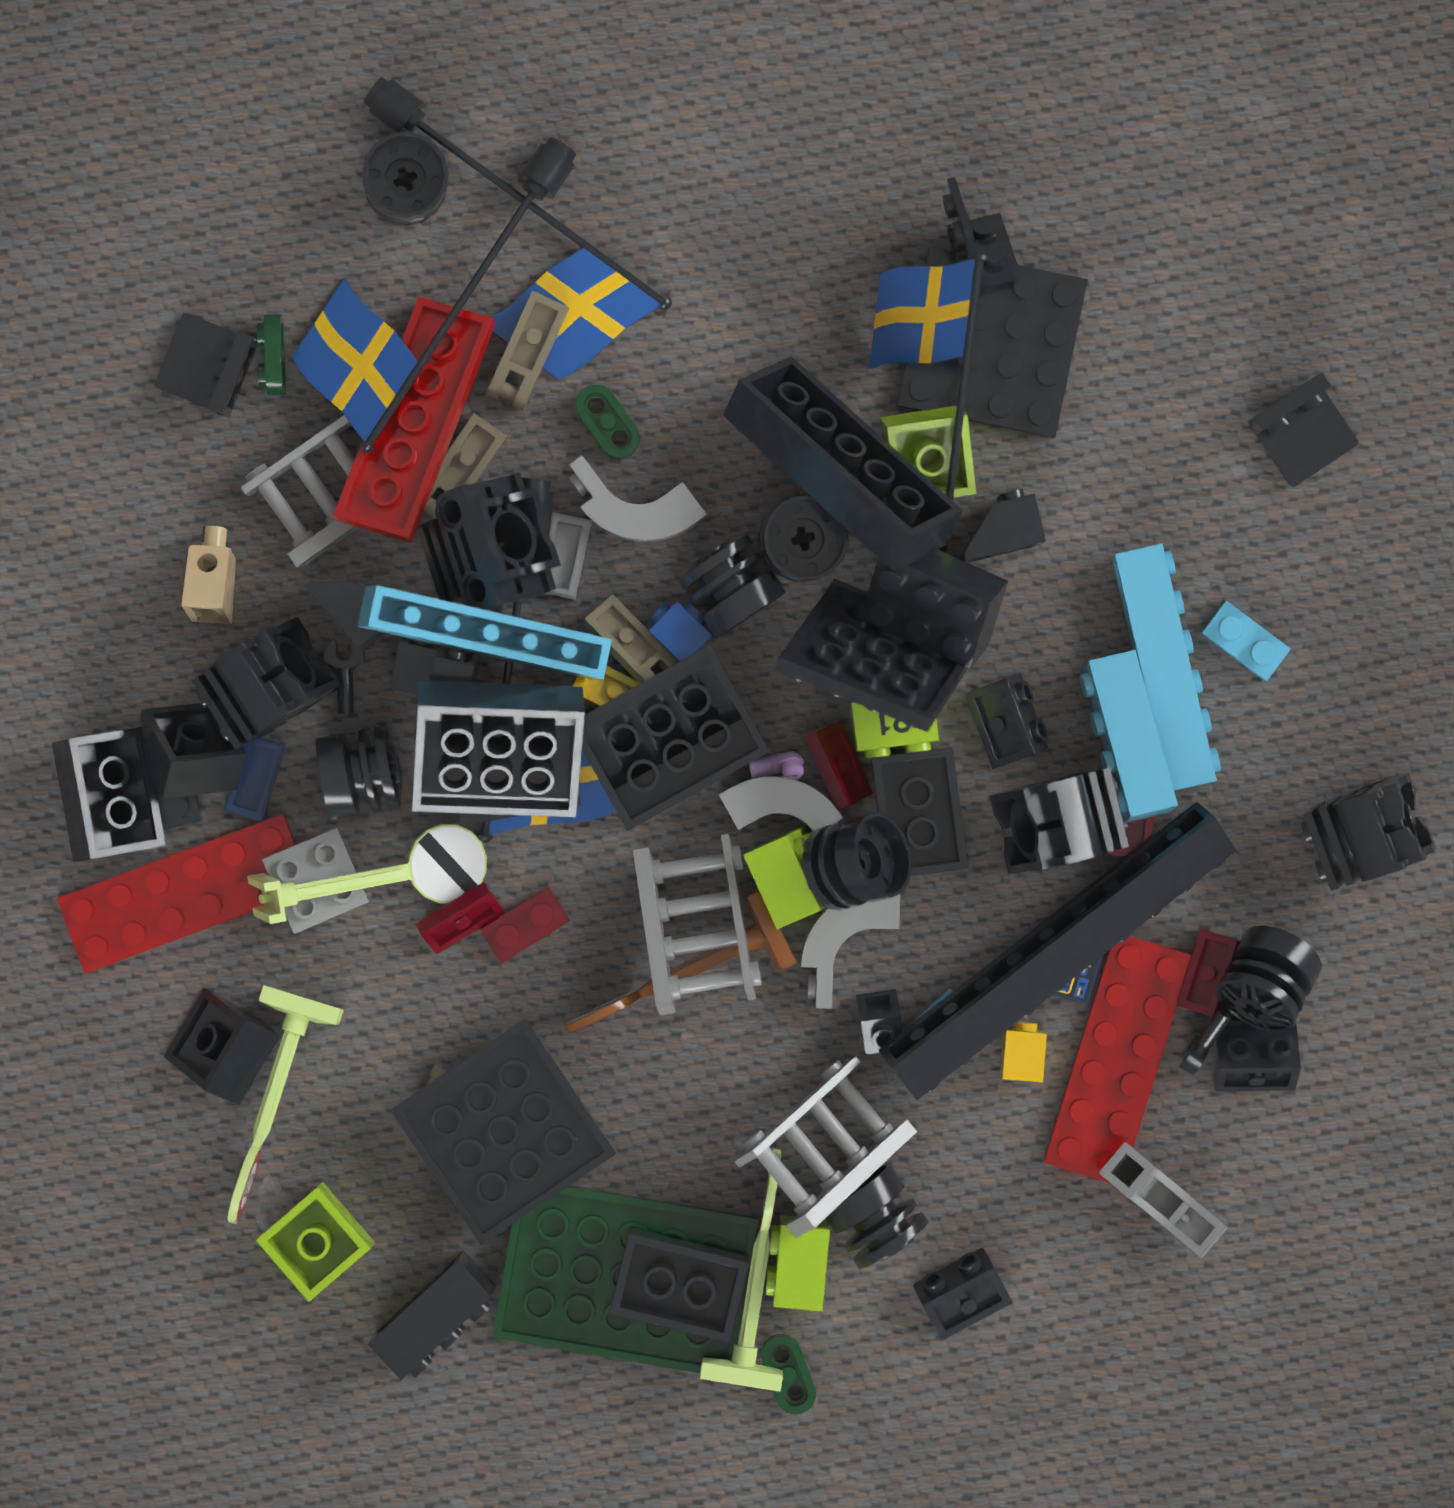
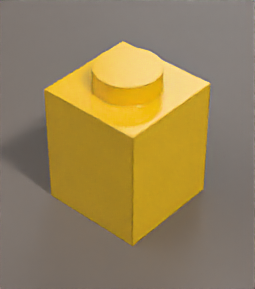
[1000,1021,1047,1082]

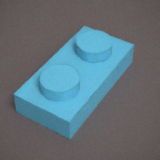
[1201,601,1291,681]

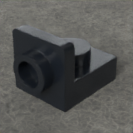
[856,989,903,1054]

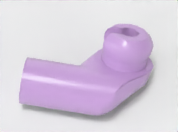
[749,751,804,780]

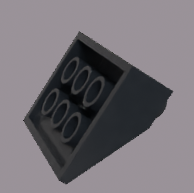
[582,645,770,831]
[412,680,585,817]

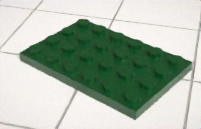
[492,1185,759,1373]

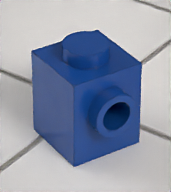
[649,602,712,661]

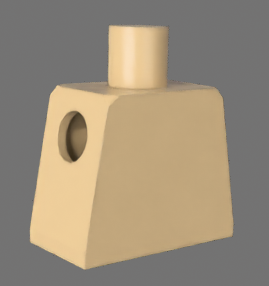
[182,526,236,624]

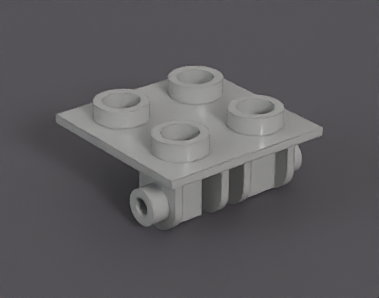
[262,828,369,934]

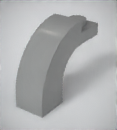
[568,455,707,542]
[719,776,843,831]
[800,894,900,1009]
[1099,1142,1228,1258]

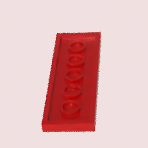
[333,296,496,543]
[56,814,296,974]
[1043,936,1192,1183]

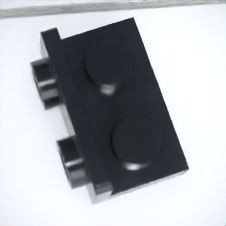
[965,673,1048,769]
[913,1248,1013,1340]

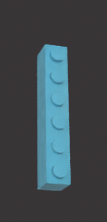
[1111,543,1221,791]
[357,585,612,679]

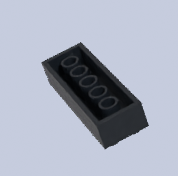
[723,356,963,572]

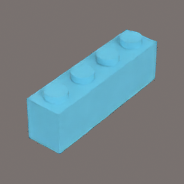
[1080,650,1178,823]

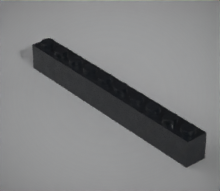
[878,802,1237,1100]

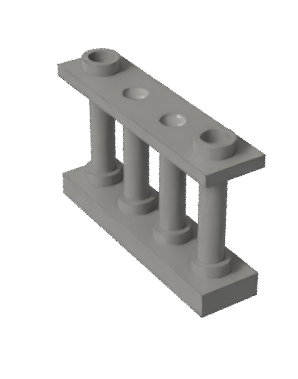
[241,415,359,569]
[633,834,762,1015]
[734,1056,917,1238]

